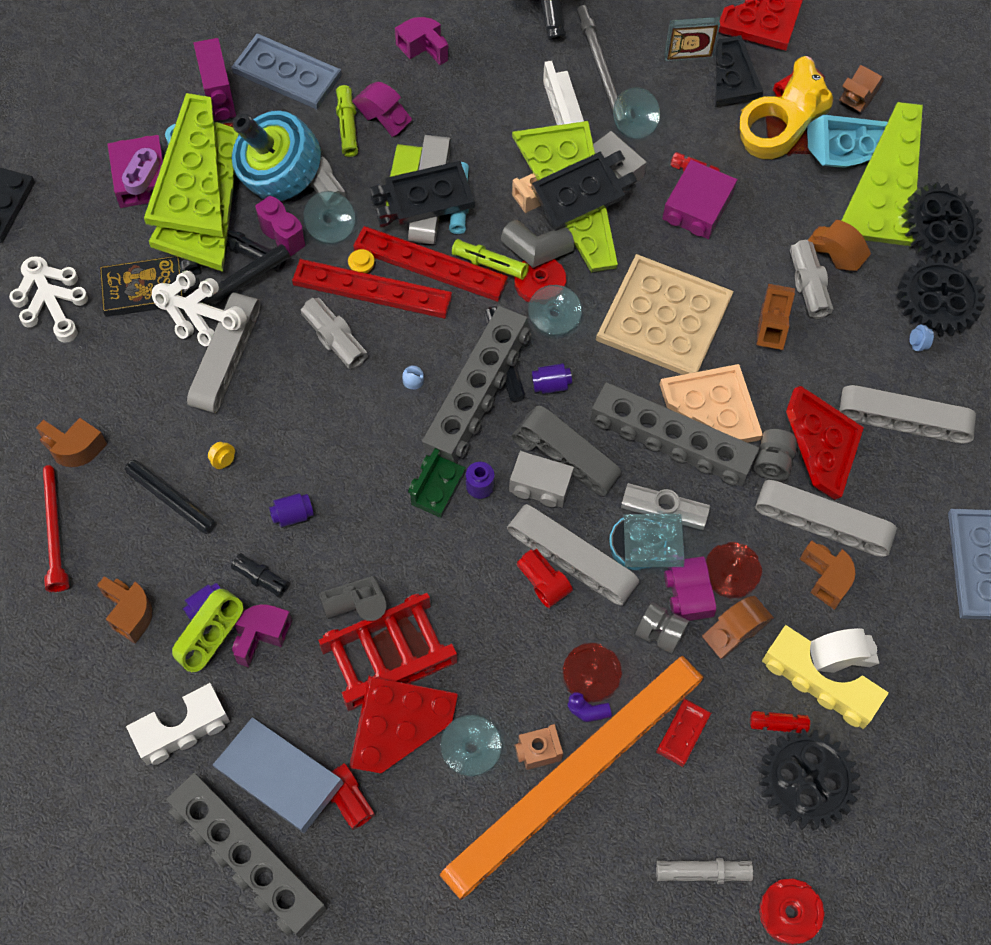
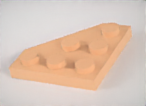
[660,364,763,443]

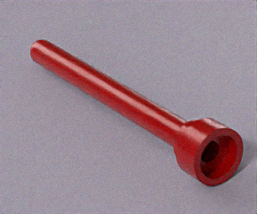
[43,465,69,592]

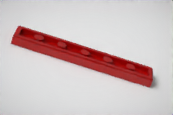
[353,226,508,302]
[292,259,452,319]

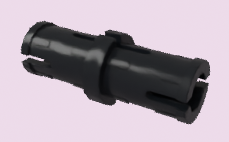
[231,553,289,598]

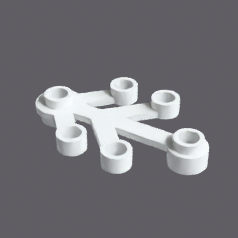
[9,257,88,343]
[152,271,247,346]

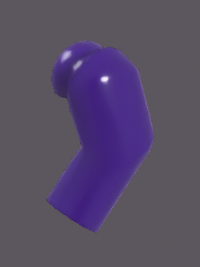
[568,693,612,722]

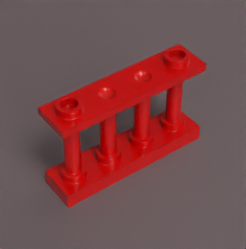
[318,593,457,711]

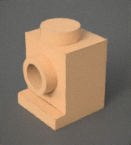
[512,173,541,213]

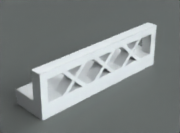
[543,61,584,125]

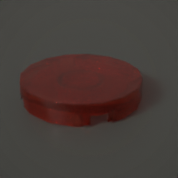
[706,542,762,599]
[562,643,622,703]

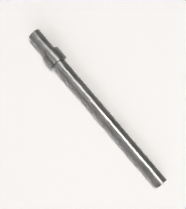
[577,5,626,126]

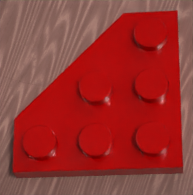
[717,0,803,51]
[786,386,864,500]
[349,676,458,773]

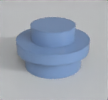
[910,324,934,352]

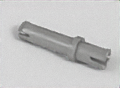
[656,858,753,884]

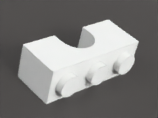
[126,683,230,765]

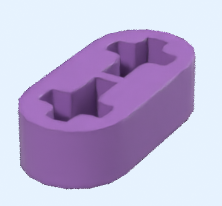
[122,148,159,195]

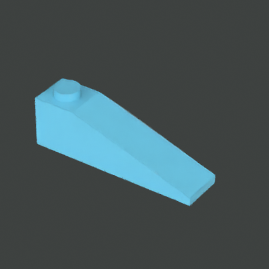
[807,115,888,168]

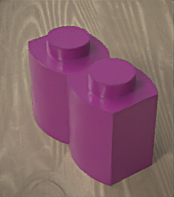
[255,196,305,256]
[664,556,716,621]

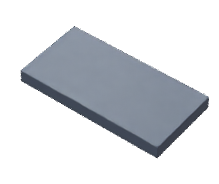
[232,33,342,109]
[948,509,991,620]
[213,717,344,833]

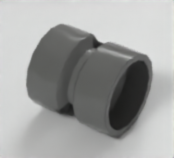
[754,429,798,481]
[635,602,689,654]

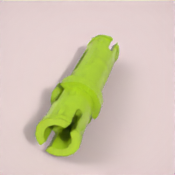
[336,85,358,157]
[452,239,529,280]

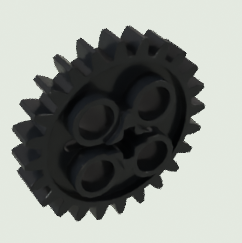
[901,182,983,263]
[897,257,986,336]
[758,729,860,831]

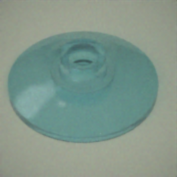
[613,87,660,138]
[304,191,355,243]
[528,285,582,335]
[440,715,501,776]

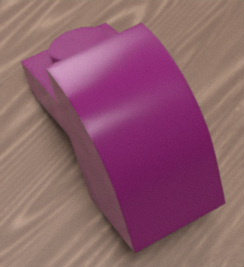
[395,17,449,65]
[352,82,412,137]
[232,605,292,667]

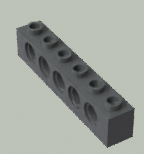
[422,306,531,463]
[590,382,759,487]
[166,773,326,938]

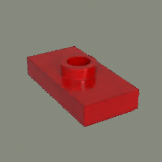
[656,698,711,767]

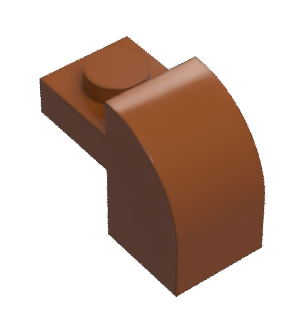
[839,65,884,112]
[808,220,871,271]
[757,284,795,350]
[36,418,107,467]
[800,541,855,610]
[97,576,152,644]
[702,596,774,659]

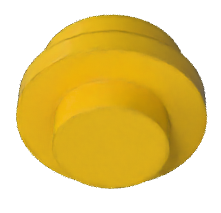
[348,249,374,273]
[208,442,235,469]

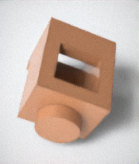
[514,724,563,770]

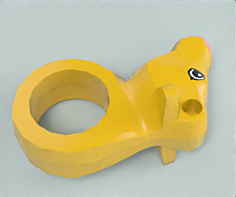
[740,56,833,159]

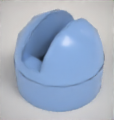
[402,365,424,390]

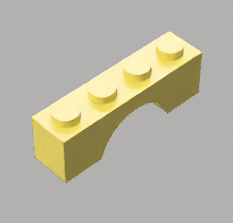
[762,625,889,729]

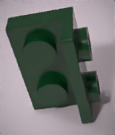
[408,448,466,518]

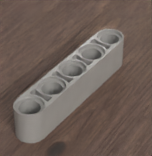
[408,135,451,244]
[187,293,260,413]
[839,385,976,443]
[755,480,897,557]
[507,505,639,605]

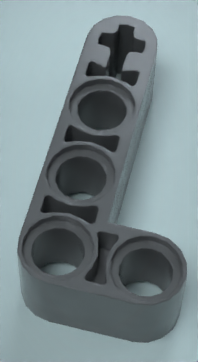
[512,406,621,496]

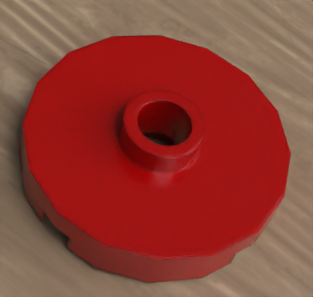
[514,259,566,304]
[759,878,825,945]

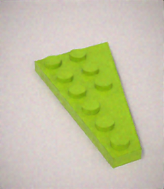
[144,93,223,237]
[841,102,923,246]
[512,121,618,272]
[149,122,239,271]

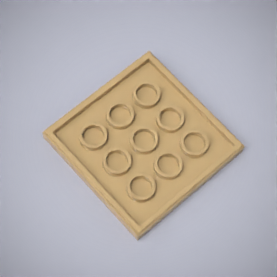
[596,254,734,375]

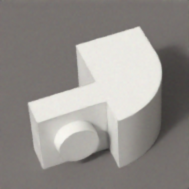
[810,629,879,673]

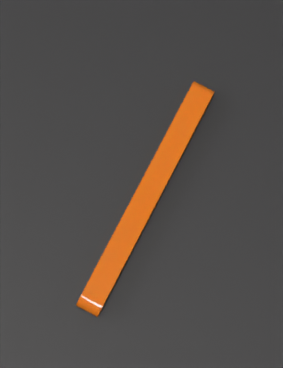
[439,656,704,900]

